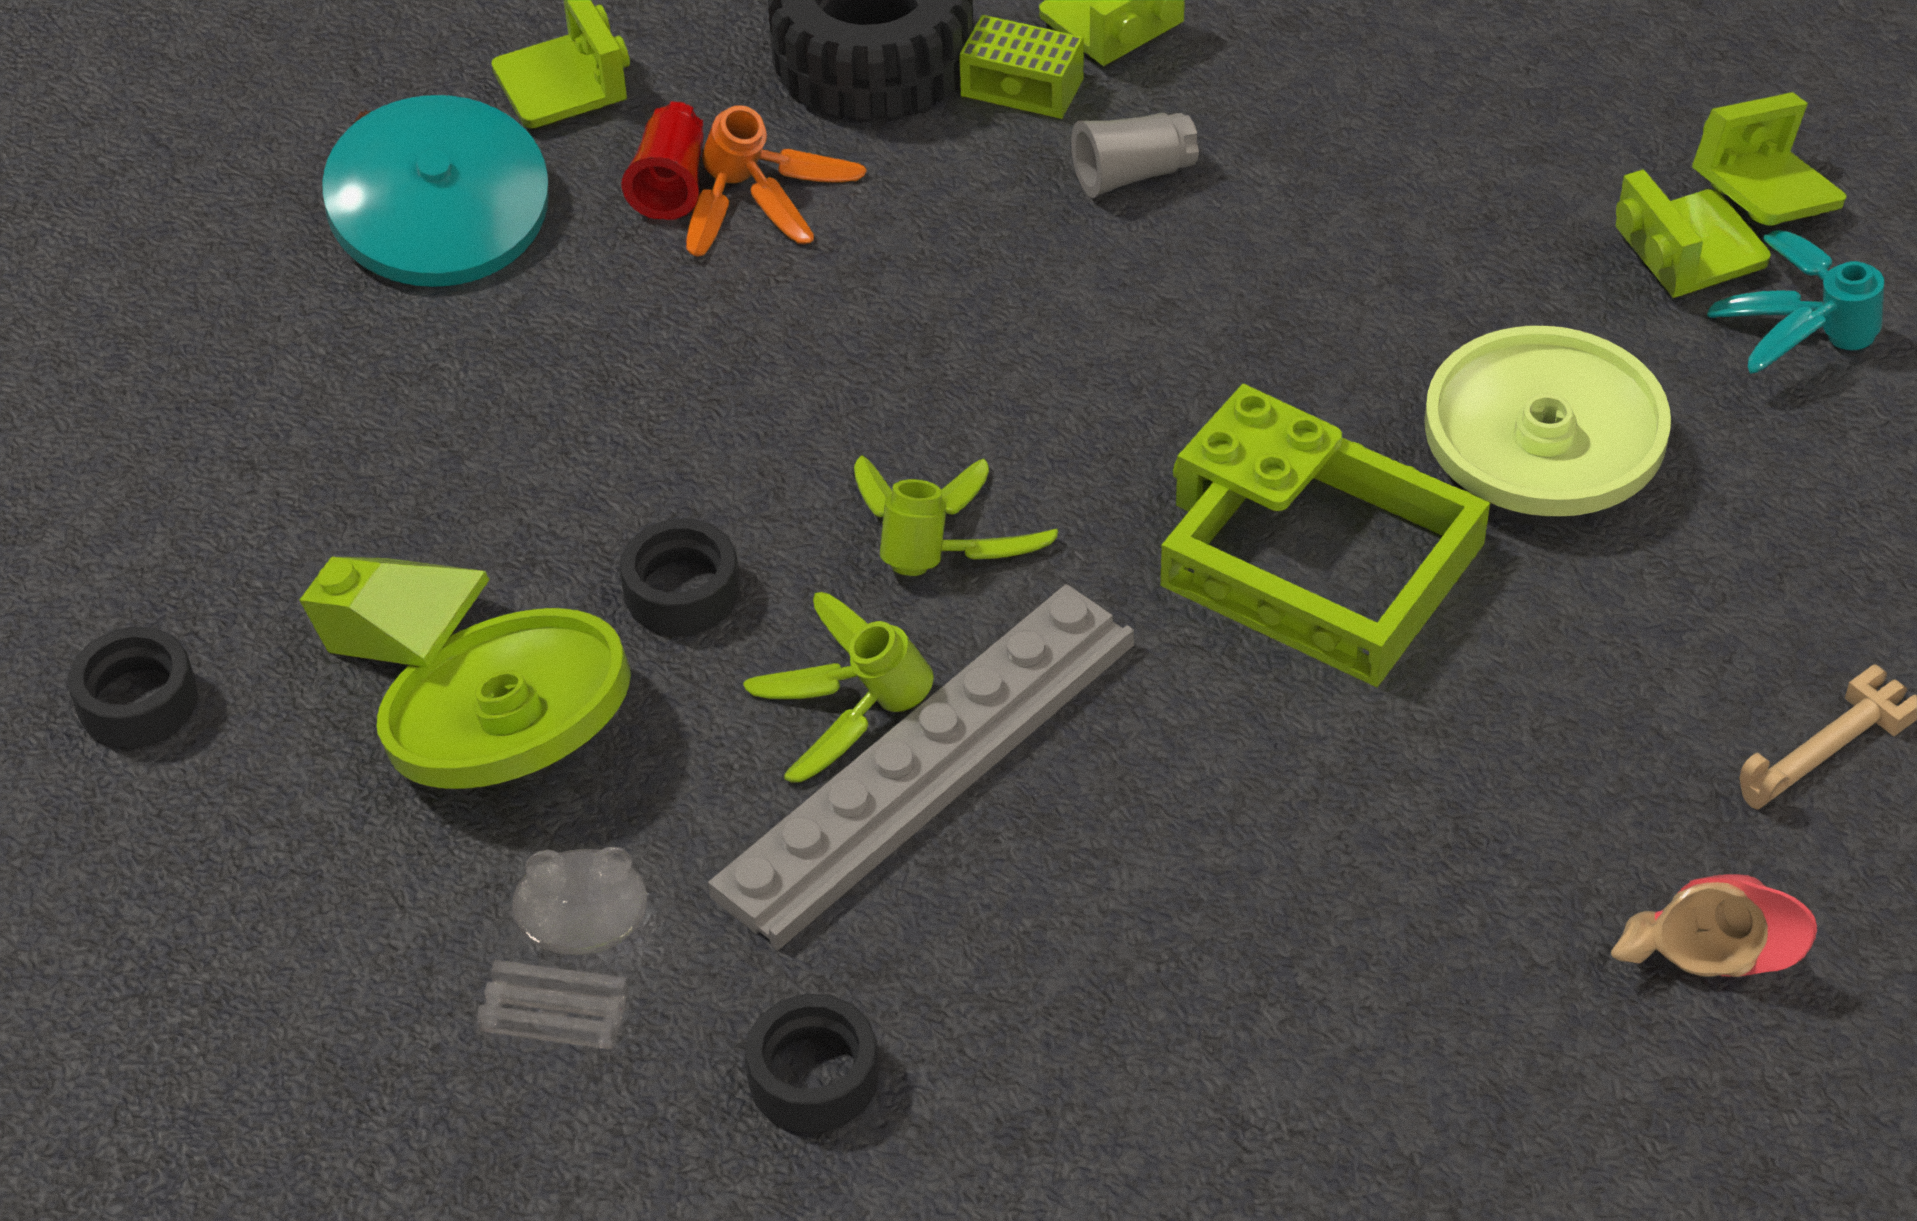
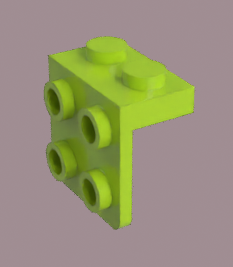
[491,0,630,128]
[1039,0,1185,66]
[1692,92,1847,225]
[1615,169,1771,298]
[1173,383,1342,512]

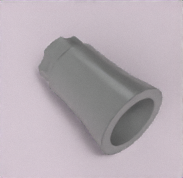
[1071,113,1199,198]

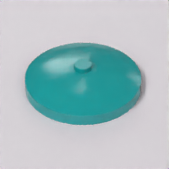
[322,95,549,287]

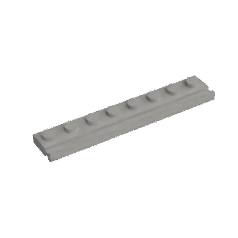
[708,584,1134,951]

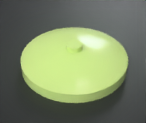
[1424,326,1671,517]

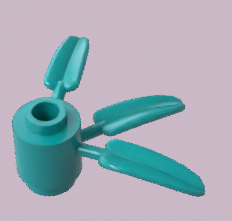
[1707,230,1884,374]

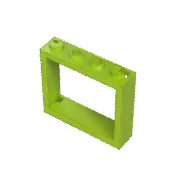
[1160,438,1490,688]

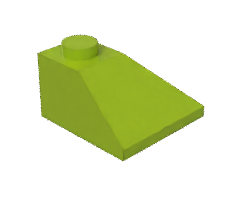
[299,557,490,668]

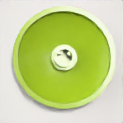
[376,608,631,789]

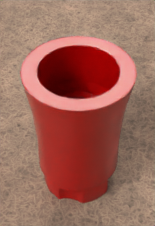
[621,101,704,220]

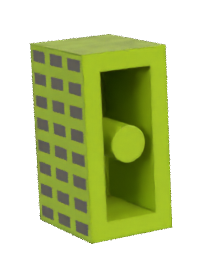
[959,15,1084,119]

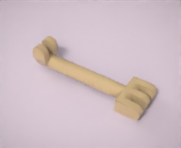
[1739,664,1917,809]

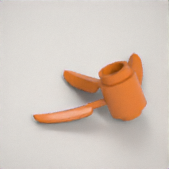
[686,105,867,257]

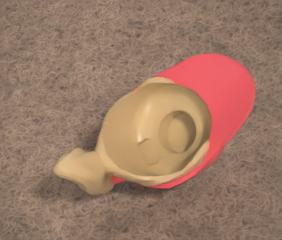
[1611,874,1817,977]

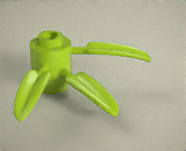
[854,455,1058,576]
[743,592,934,783]

